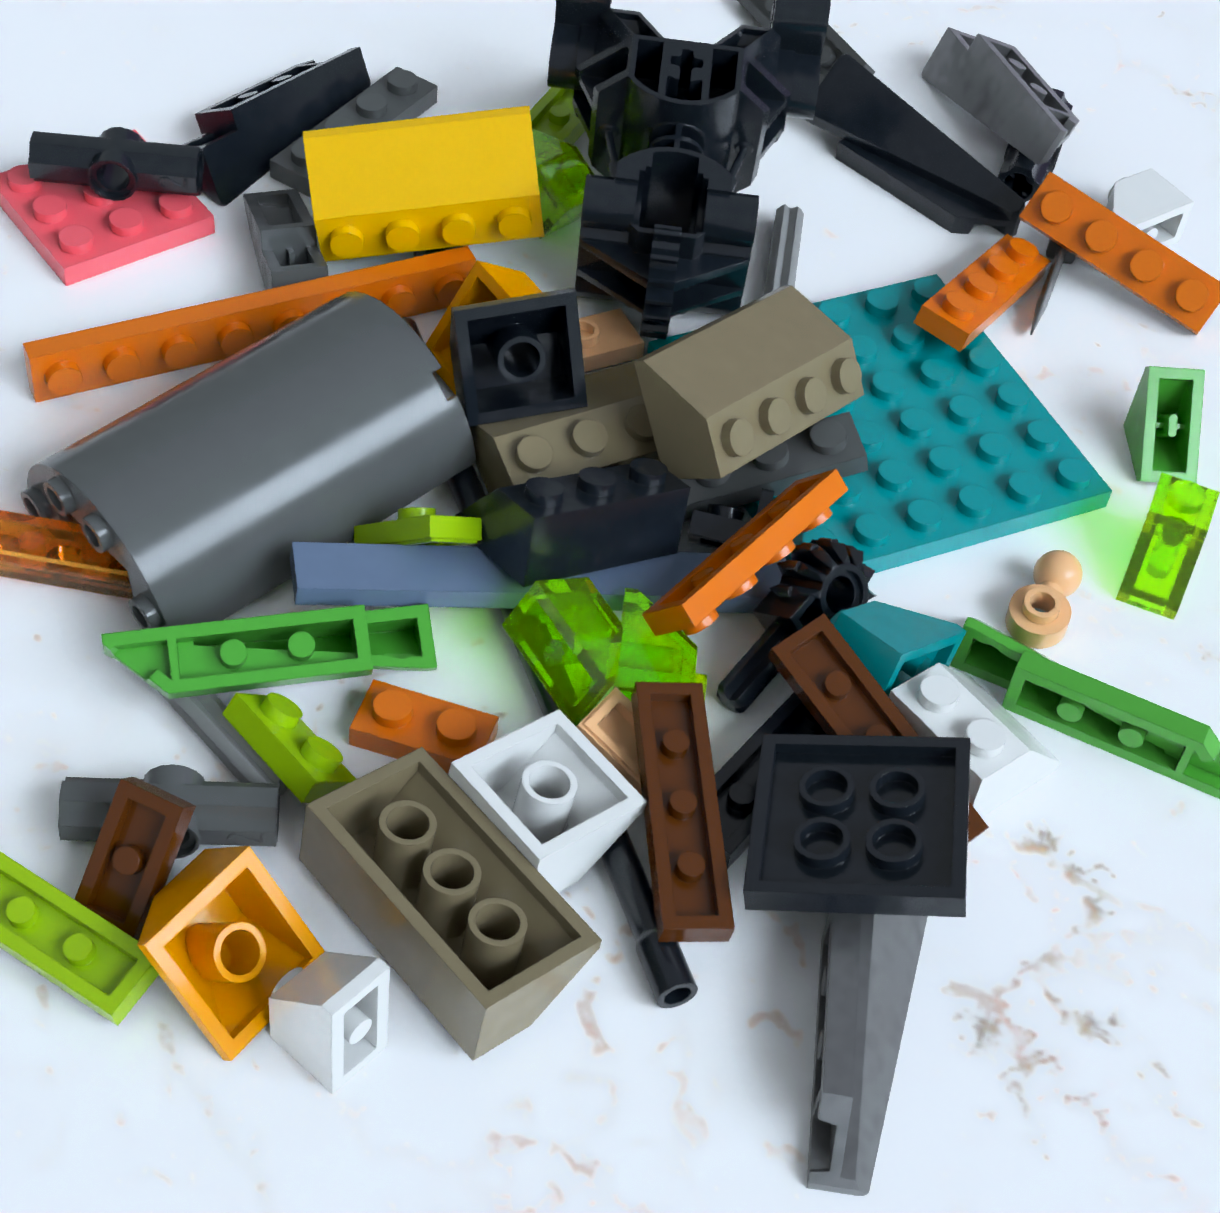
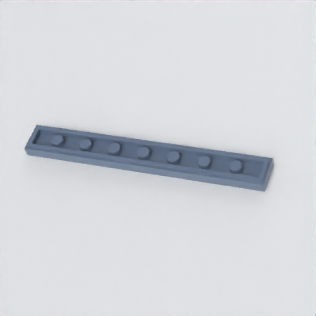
[290,542,786,613]

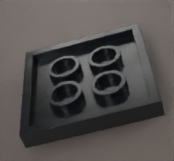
[743,734,970,917]

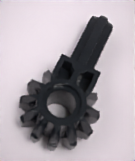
[716,537,878,713]

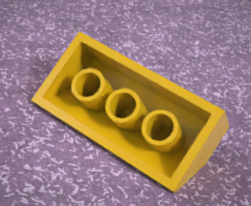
[303,105,544,262]

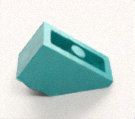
[830,600,967,697]

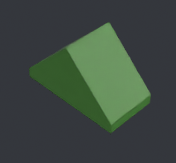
[1123,366,1205,485]

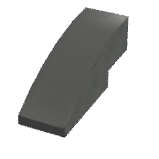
[243,189,328,290]

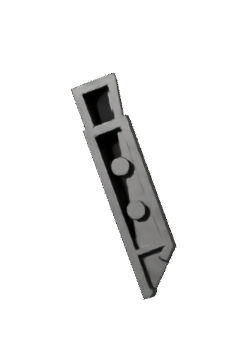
[921,27,1080,164]
[807,913,928,1196]

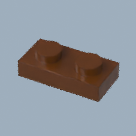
[74,777,196,941]

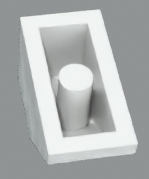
[1106,168,1194,247]
[268,952,390,1094]

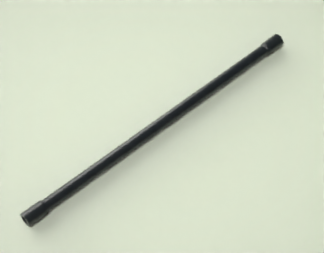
[402,317,698,1008]

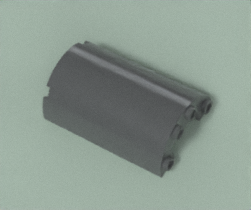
[21,291,476,629]

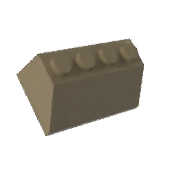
[634,285,865,479]
[470,361,660,493]
[299,747,602,1061]

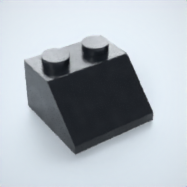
[449,288,588,427]

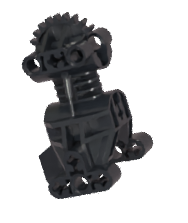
[547,0,831,340]

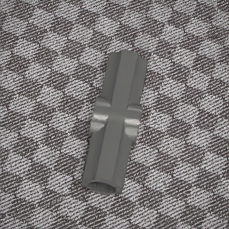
[58,764,280,859]

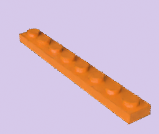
[23,245,476,403]

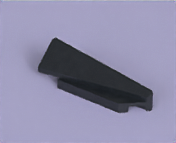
[182,47,371,206]
[804,54,1025,237]

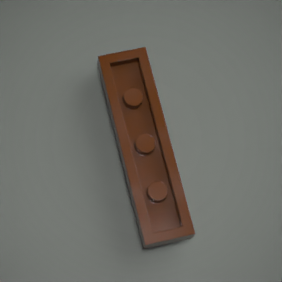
[768,614,989,844]
[631,682,735,942]

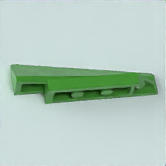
[101,604,437,699]
[950,616,1220,799]

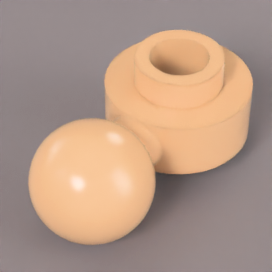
[1005,550,1083,649]

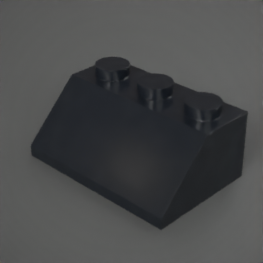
[455,458,691,587]

